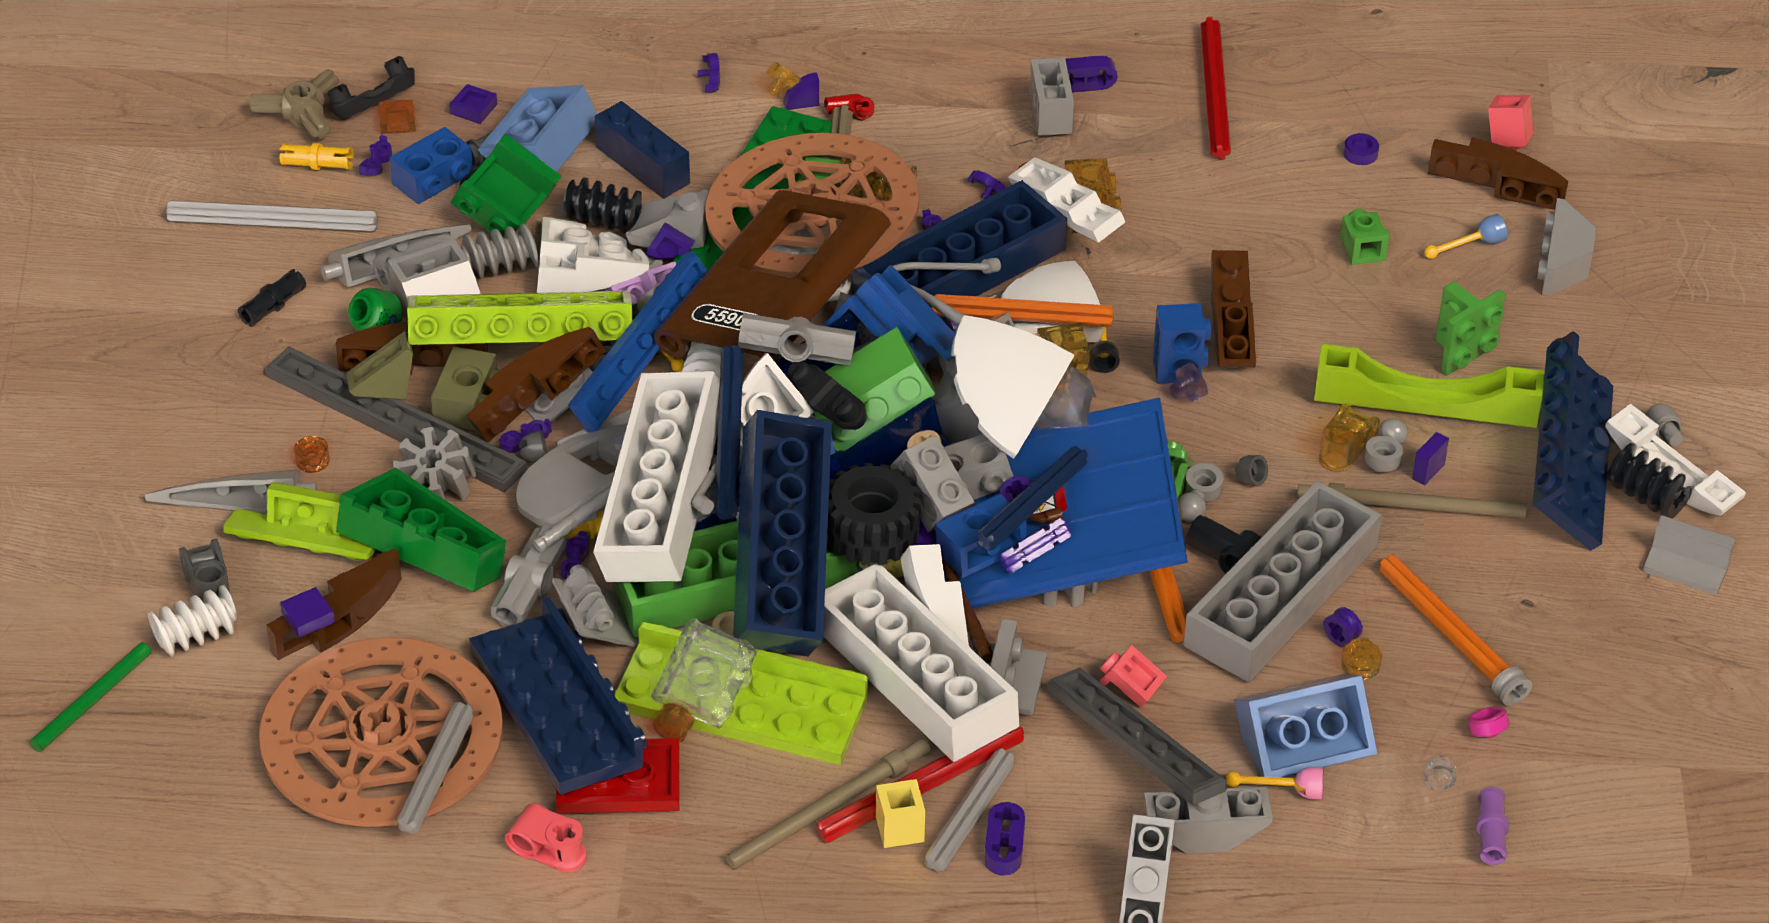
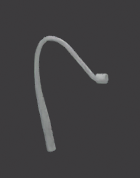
[893,258,1001,326]
[532,453,717,553]

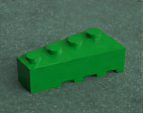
[336,468,507,592]

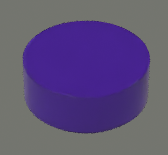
[1343,133,1379,165]

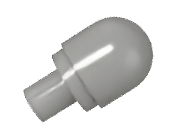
[1646,403,1683,446]

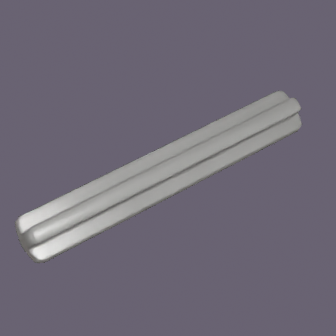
[397,701,473,834]
[925,748,1015,872]

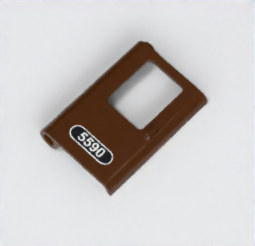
[654,190,891,363]

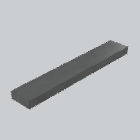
[1048,667,1226,806]

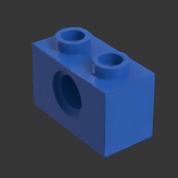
[935,494,1027,578]

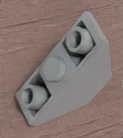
[1537,198,1596,296]
[1144,786,1273,854]
[1119,813,1175,923]

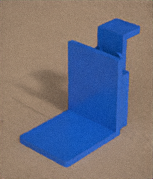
[823,265,955,366]

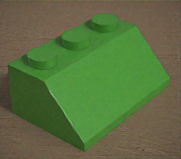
[810,326,937,455]

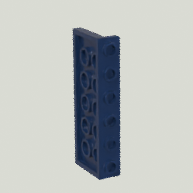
[1533,331,1614,551]
[469,597,647,795]

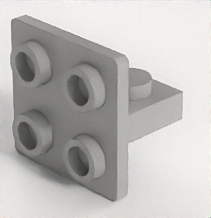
[969,618,1047,715]

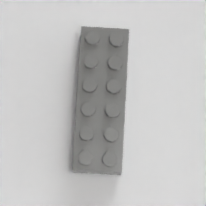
[1184,481,1382,683]

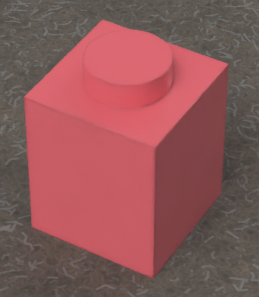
[1488,95,1534,150]

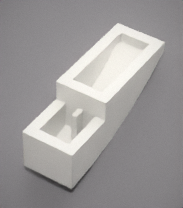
[900,544,969,646]

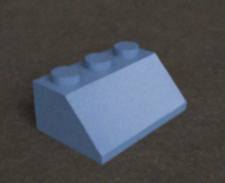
[478,85,597,172]
[1234,673,1378,777]

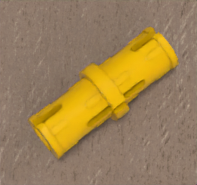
[280,142,354,170]

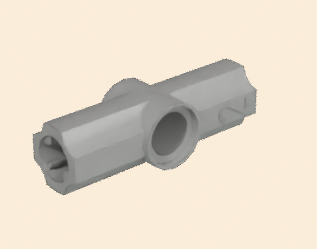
[738,313,856,366]
[491,523,567,627]

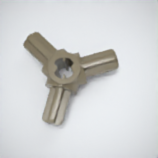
[250,69,339,140]

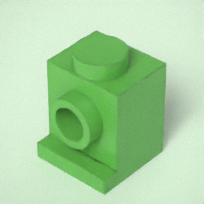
[1340,209,1390,265]

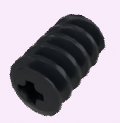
[563,177,642,233]
[1607,442,1692,518]

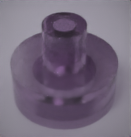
[1169,362,1208,402]

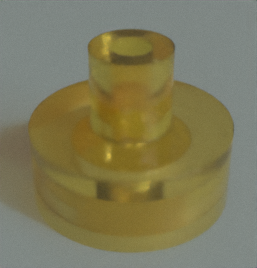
[766,61,801,97]
[1341,638,1382,680]

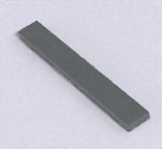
[266,346,527,493]

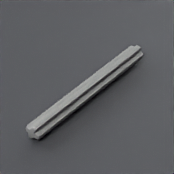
[166,200,378,232]

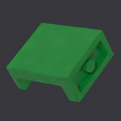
[450,134,562,238]

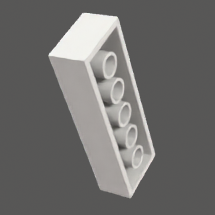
[593,371,720,582]
[823,563,1019,762]

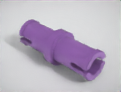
[1476,787,1509,865]

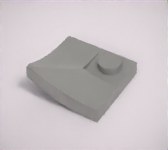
[626,190,709,249]

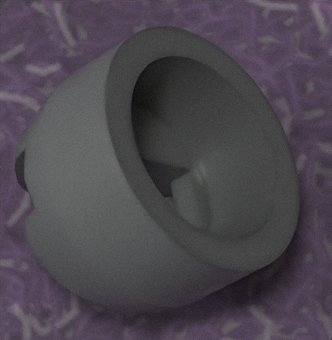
[519,430,548,462]
[1235,455,1268,485]

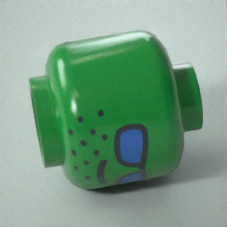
[348,288,403,332]

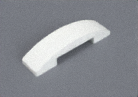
[1605,404,1746,516]

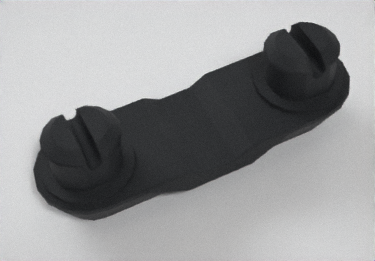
[327,56,415,120]
[788,361,866,430]

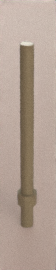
[1297,483,1527,519]
[725,738,931,870]

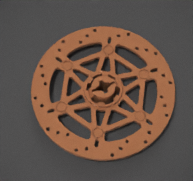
[705,133,919,278]
[259,637,503,827]

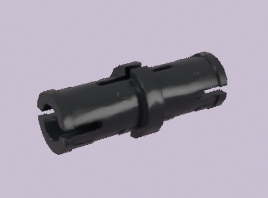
[238,269,306,327]

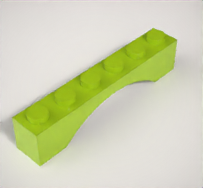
[1314,343,1544,428]

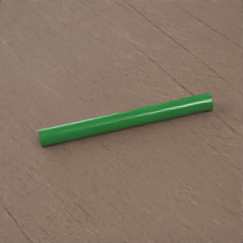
[29,642,152,752]

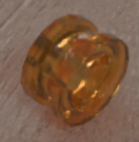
[294,436,330,473]
[653,703,694,742]

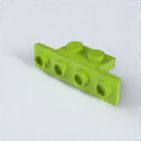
[223,482,376,561]

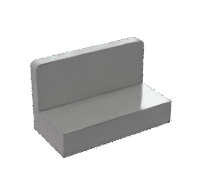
[1643,515,1736,595]

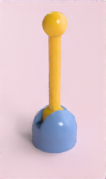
[1424,214,1508,259]

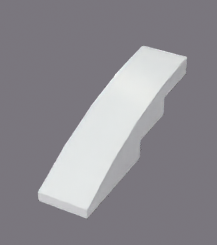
[1008,157,1125,243]

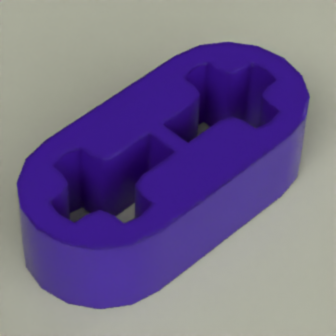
[1065,56,1118,93]
[985,802,1025,876]

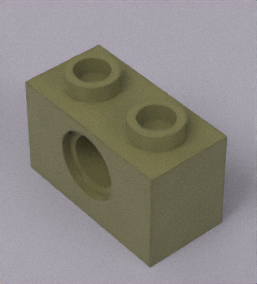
[431,346,499,431]

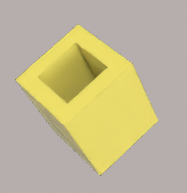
[876,779,925,848]

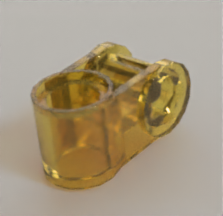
[1319,403,1380,472]

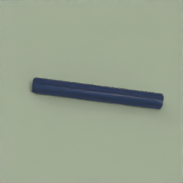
[715,345,743,520]
[977,446,1088,551]

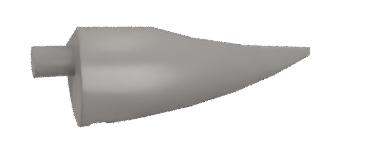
[321,224,472,287]
[145,470,317,513]

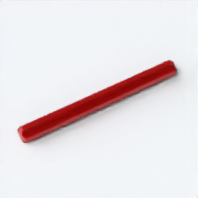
[1200,17,1231,160]
[816,726,1024,843]

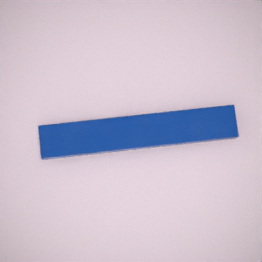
[568,252,707,432]

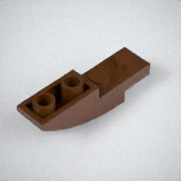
[1428,138,1569,210]
[1211,250,1256,368]
[336,322,488,375]
[466,327,606,443]
[266,548,402,660]

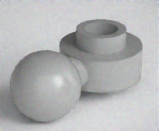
[1364,418,1408,472]
[1178,463,1224,523]

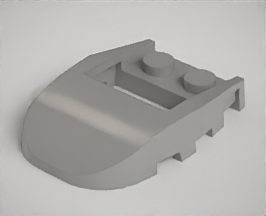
[516,423,628,526]

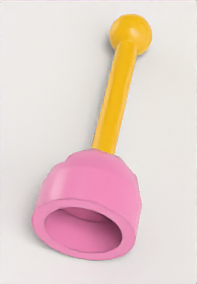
[1225,767,1324,800]

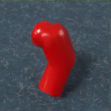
[824,93,874,120]

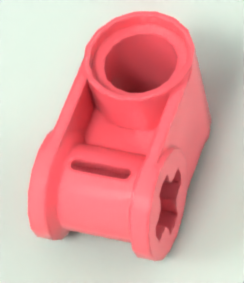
[504,803,587,873]

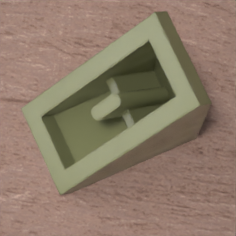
[346,331,413,400]

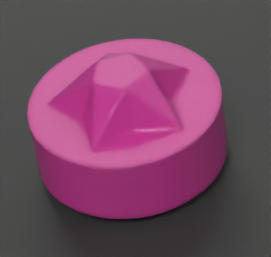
[1467,706,1510,738]

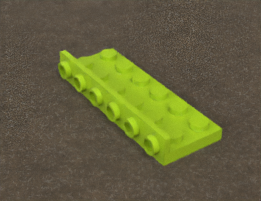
[407,291,632,345]
[615,622,868,765]

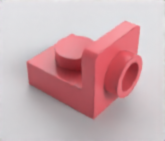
[1099,645,1167,708]

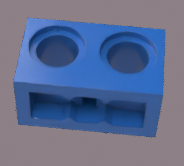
[389,127,473,204]
[1152,303,1211,384]

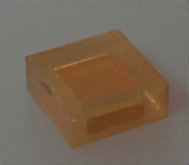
[379,99,416,134]

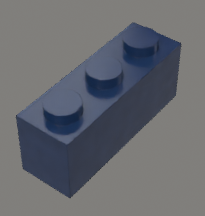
[595,101,690,199]

